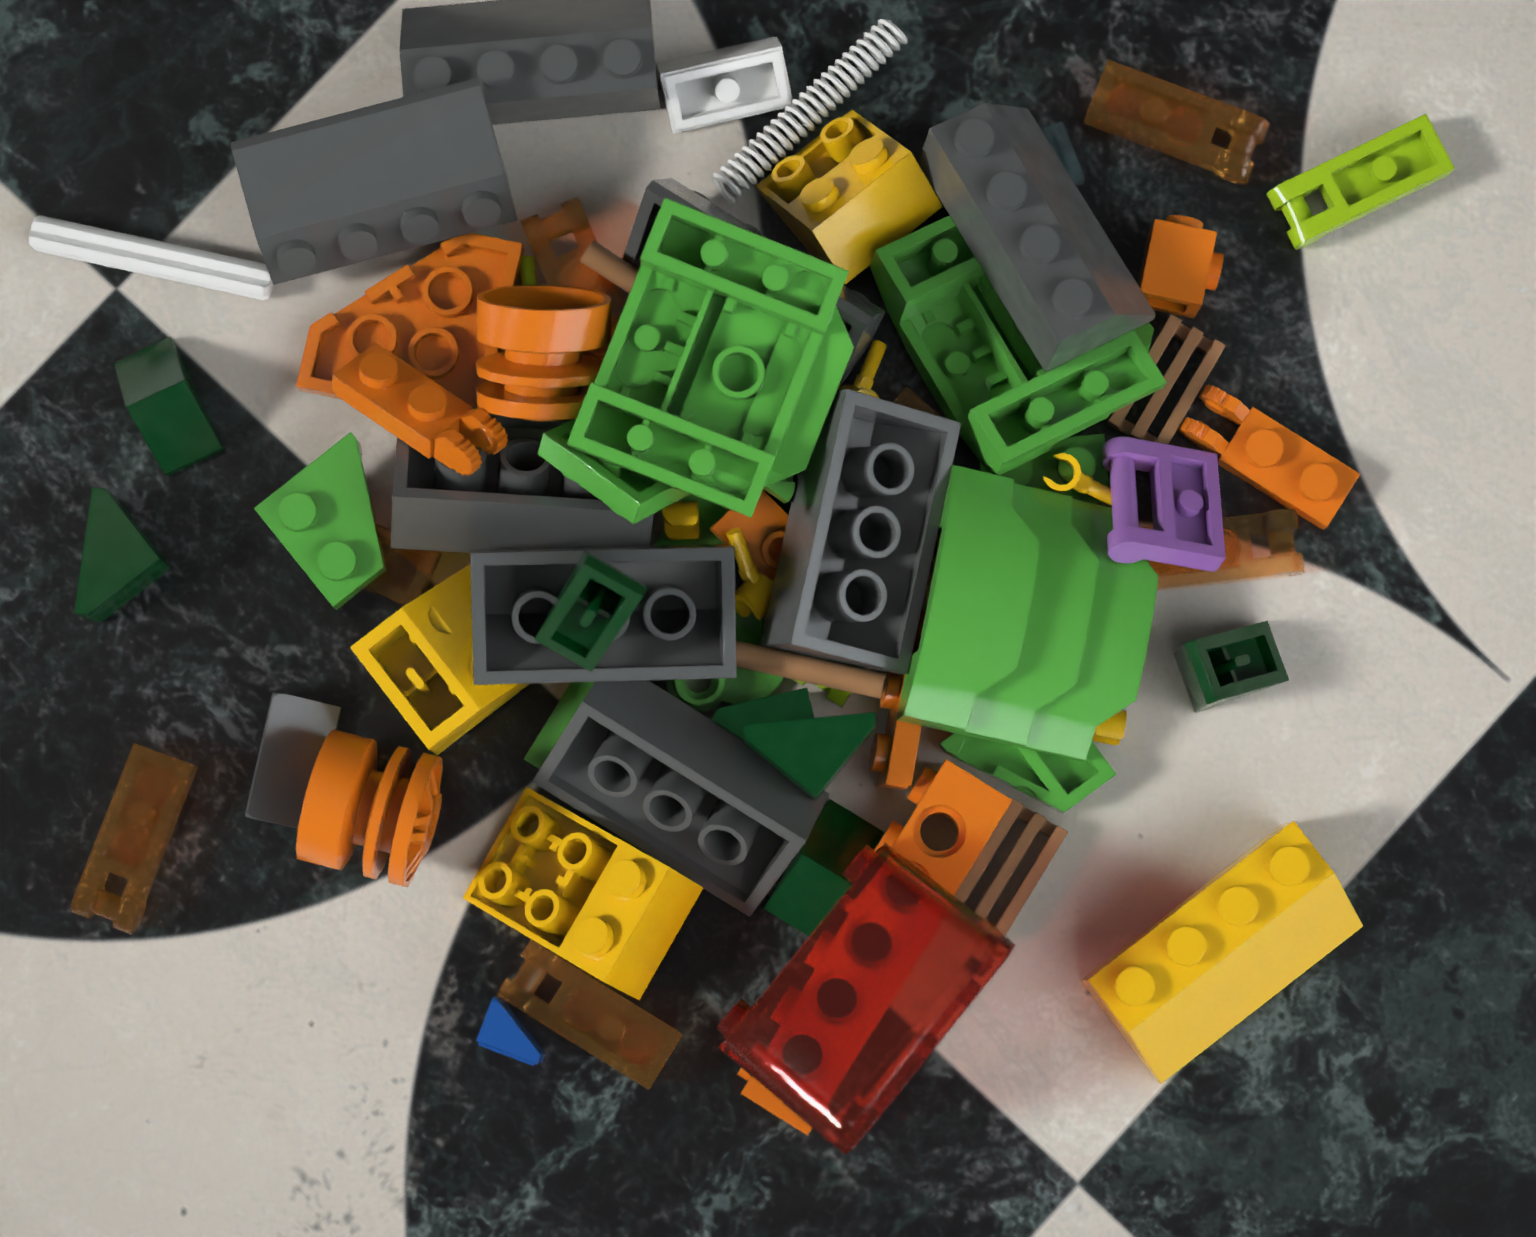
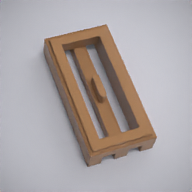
[1107,314,1226,444]
[946,798,1068,942]

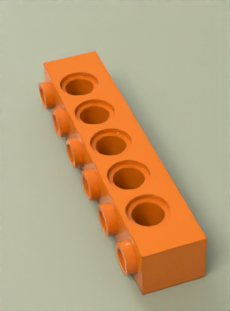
[737,759,1012,1136]

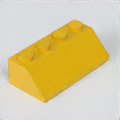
[1080,820,1363,1084]

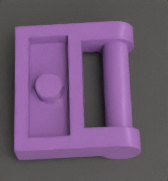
[1102,437,1226,572]

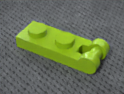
[1267,114,1455,250]

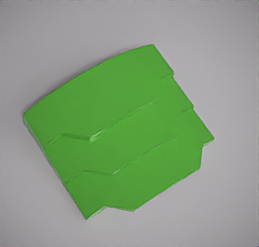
[567,197,854,518]
[870,215,1167,475]
[896,465,1159,762]

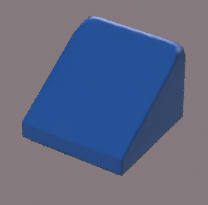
[476,996,546,1066]

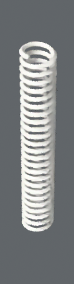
[713,19,907,204]

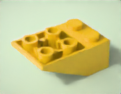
[350,564,530,755]
[463,787,703,1000]

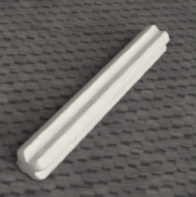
[29,215,273,300]

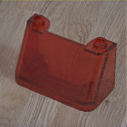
[716,842,1015,1155]

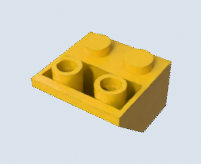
[756,109,943,285]

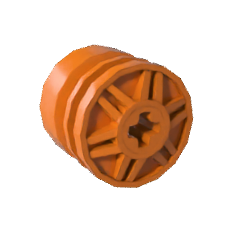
[475,285,612,421]
[296,729,443,888]

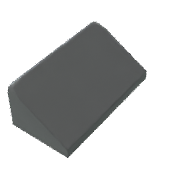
[245,691,342,829]

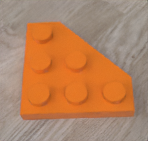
[296,233,525,407]

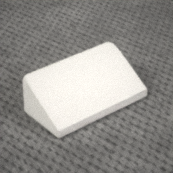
[657,37,793,134]

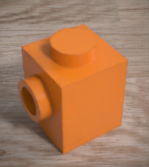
[1137,215,1224,319]

